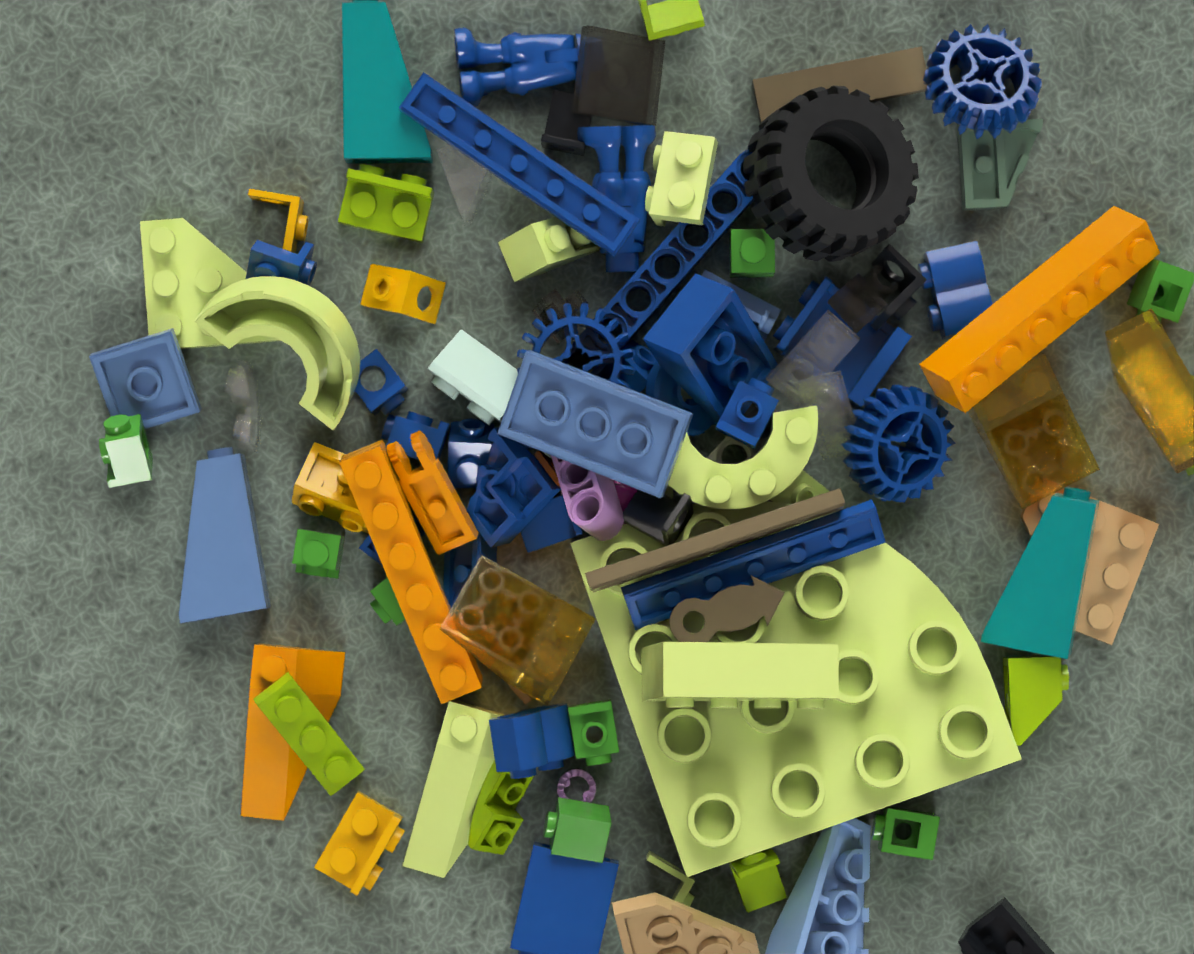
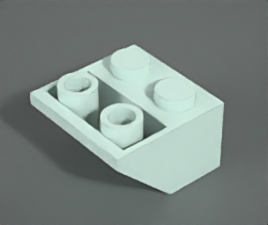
[428,329,518,426]

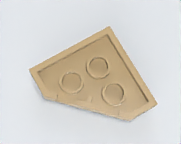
[1020,476,1159,645]
[612,892,760,954]

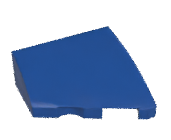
[467,427,561,548]

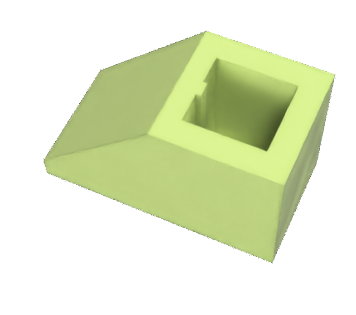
[498,217,601,282]

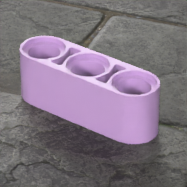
[551,455,624,541]

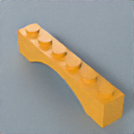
[339,439,483,704]

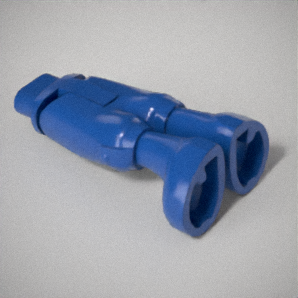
[454,27,604,107]
[577,125,656,272]

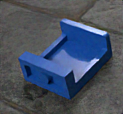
[773,276,912,409]
[510,841,619,954]

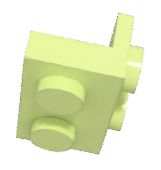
[645,131,718,227]

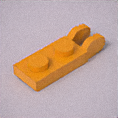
[386,430,479,555]

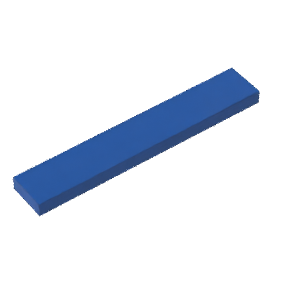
[399,72,640,257]
[621,499,886,630]

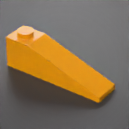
[241,643,346,821]

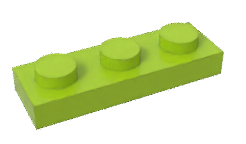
[253,672,365,796]

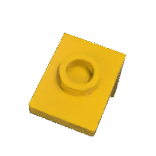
[248,189,309,253]
[360,264,446,324]

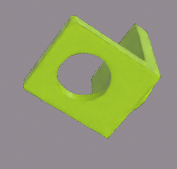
[638,0,705,41]
[729,848,787,913]

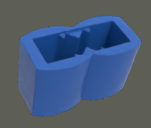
[918,241,992,340]
[489,703,575,779]

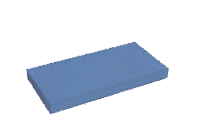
[497,350,693,498]

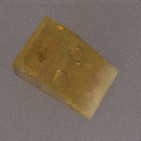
[968,352,1100,509]
[440,555,596,705]

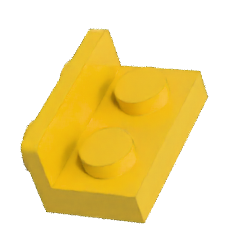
[292,442,369,534]
[314,791,405,896]

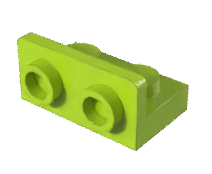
[338,164,434,243]

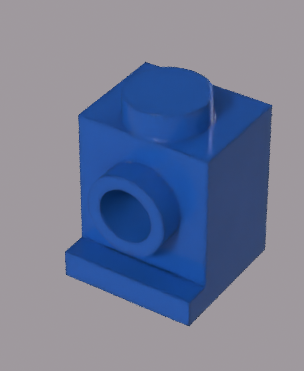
[715,377,779,449]
[381,411,451,460]

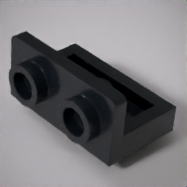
[958,897,1055,954]

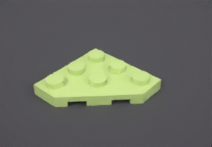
[140,218,280,349]

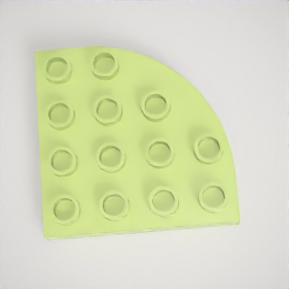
[570,501,1022,877]

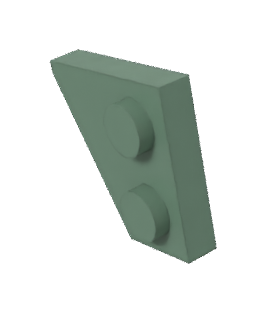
[957,119,1043,211]

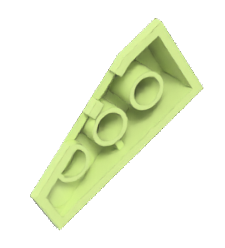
[402,699,505,878]

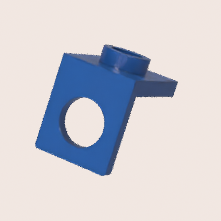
[355,349,408,416]
[521,494,583,553]

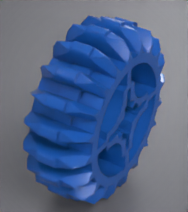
[923,24,1042,139]
[517,303,635,389]
[841,384,955,503]

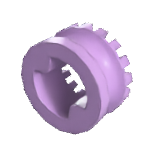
[557,769,596,803]

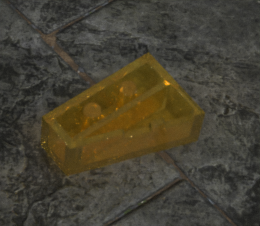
[1105,308,1194,474]

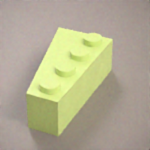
[642,642,839,709]

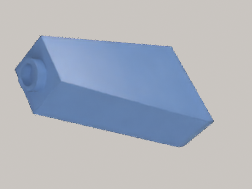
[179,447,271,623]

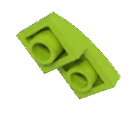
[468,760,534,855]

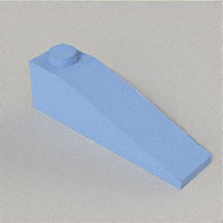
[765,818,871,954]

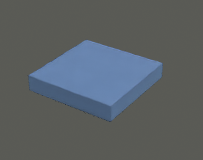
[89,328,202,429]

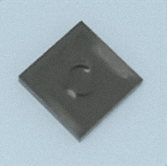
[572,25,665,126]

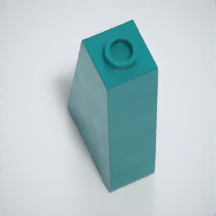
[342,0,433,164]
[981,487,1099,659]

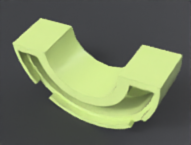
[195,276,360,430]
[668,405,818,509]

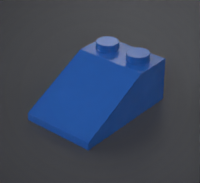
[643,273,780,423]

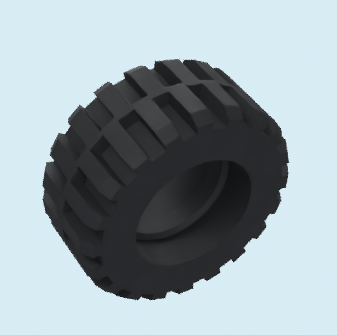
[743,85,919,262]

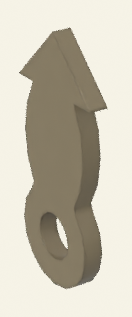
[669,575,785,642]

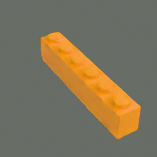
[919,206,1160,413]

